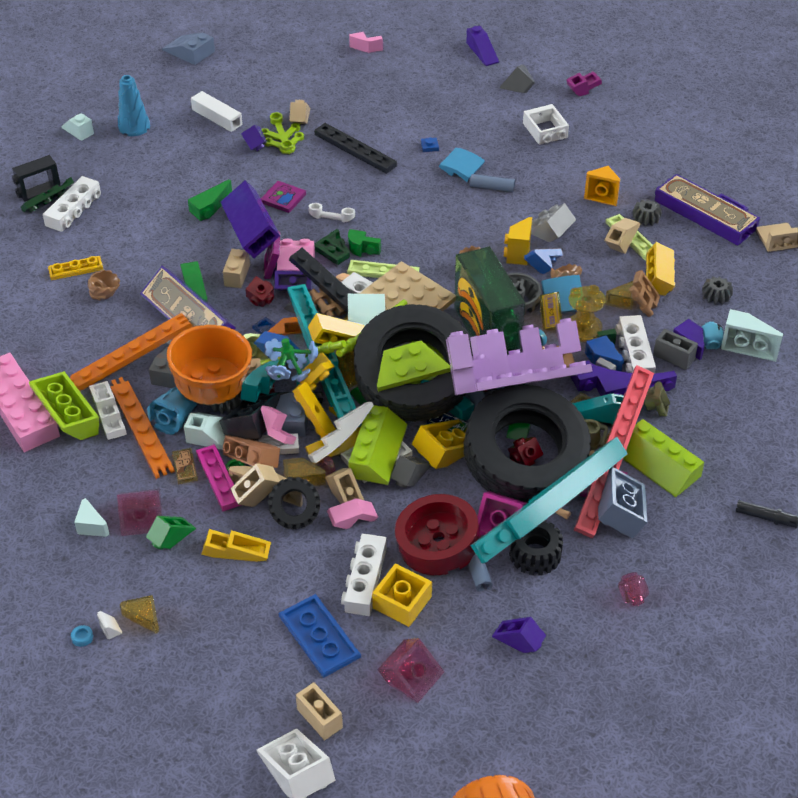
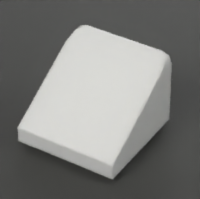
[97,611,122,639]

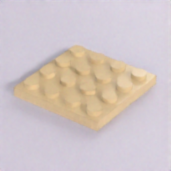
[359,261,456,311]

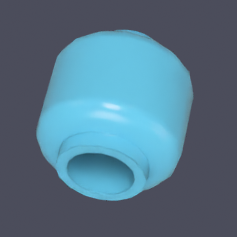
[702,322,724,349]

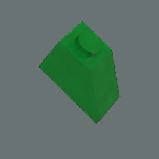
[146,516,196,550]

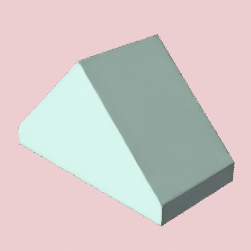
[74,498,109,537]

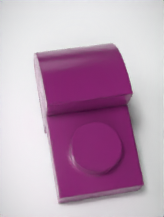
[566,71,602,96]

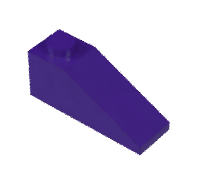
[466,26,499,66]

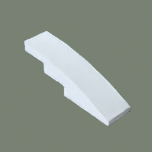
[89,381,127,440]
[308,402,374,463]

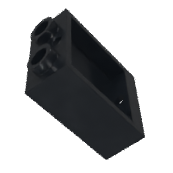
[12,155,61,202]

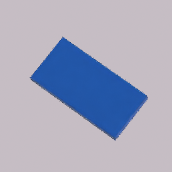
[278,594,361,678]

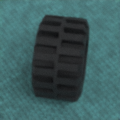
[268,477,320,530]
[509,520,563,576]

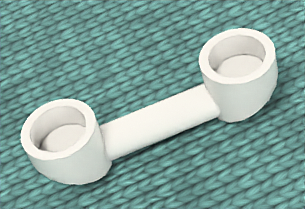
[309,203,355,222]

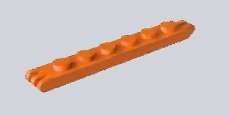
[70,313,192,391]
[110,377,175,479]

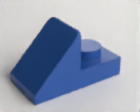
[524,249,563,274]

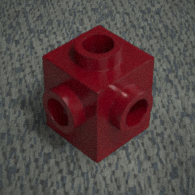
[245,276,274,307]
[508,437,544,466]

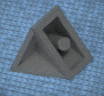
[499,64,535,93]

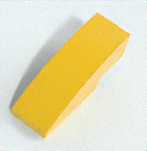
[201,529,271,562]

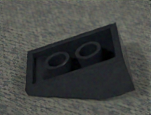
[219,393,280,441]

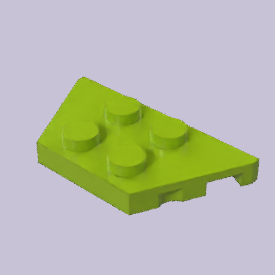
[377,341,451,392]

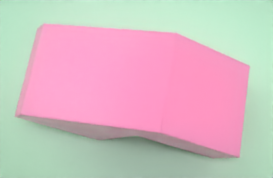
[349,32,383,53]
[261,406,297,445]
[327,498,378,529]

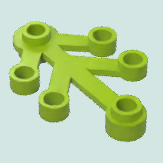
[261,112,304,154]

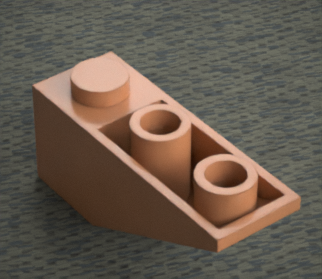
[223,435,280,468]

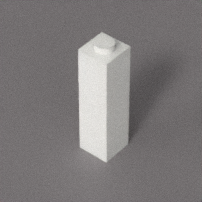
[191,91,242,132]

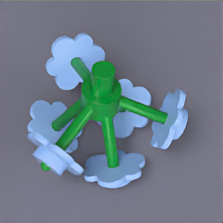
[265,338,318,382]

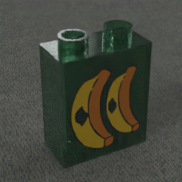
[454,246,525,355]

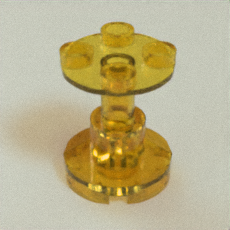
[569,285,606,342]

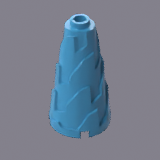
[118,75,150,136]
[147,387,198,435]

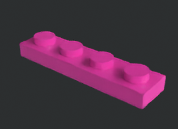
[196,444,241,511]

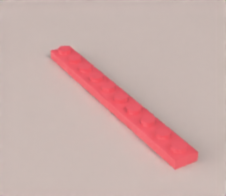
[574,365,654,538]

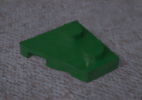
[314,229,350,265]

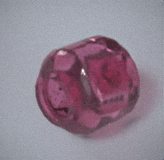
[618,572,649,606]

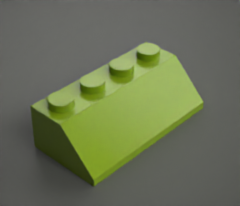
[29,371,99,440]
[348,405,407,485]
[623,419,704,497]

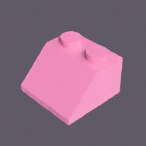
[277,239,315,271]

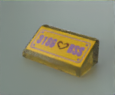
[539,292,562,330]

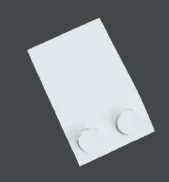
[257,729,336,798]

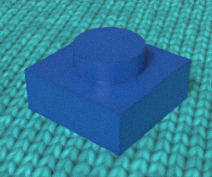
[421,137,439,152]

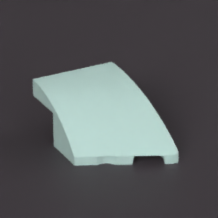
[348,294,385,326]

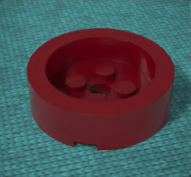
[395,494,481,575]

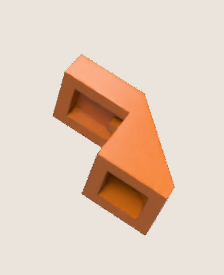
[268,317,302,336]

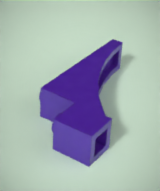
[570,361,677,396]

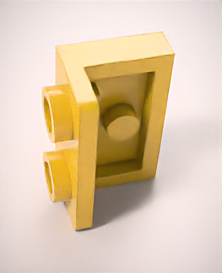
[299,353,335,391]

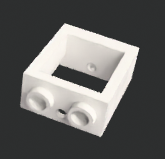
[523,104,569,145]

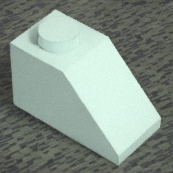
[61,113,94,141]

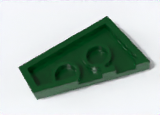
[20,177,75,213]

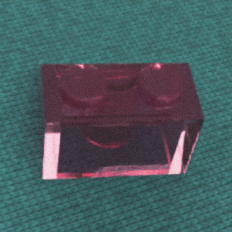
[117,488,162,536]
[377,638,444,703]

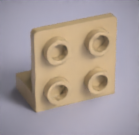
[756,223,798,252]

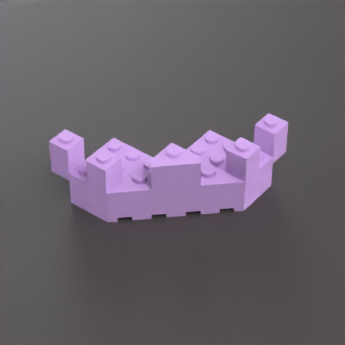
[446,318,592,395]

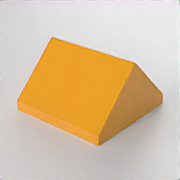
[584,166,620,206]

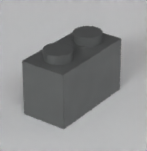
[653,329,698,370]

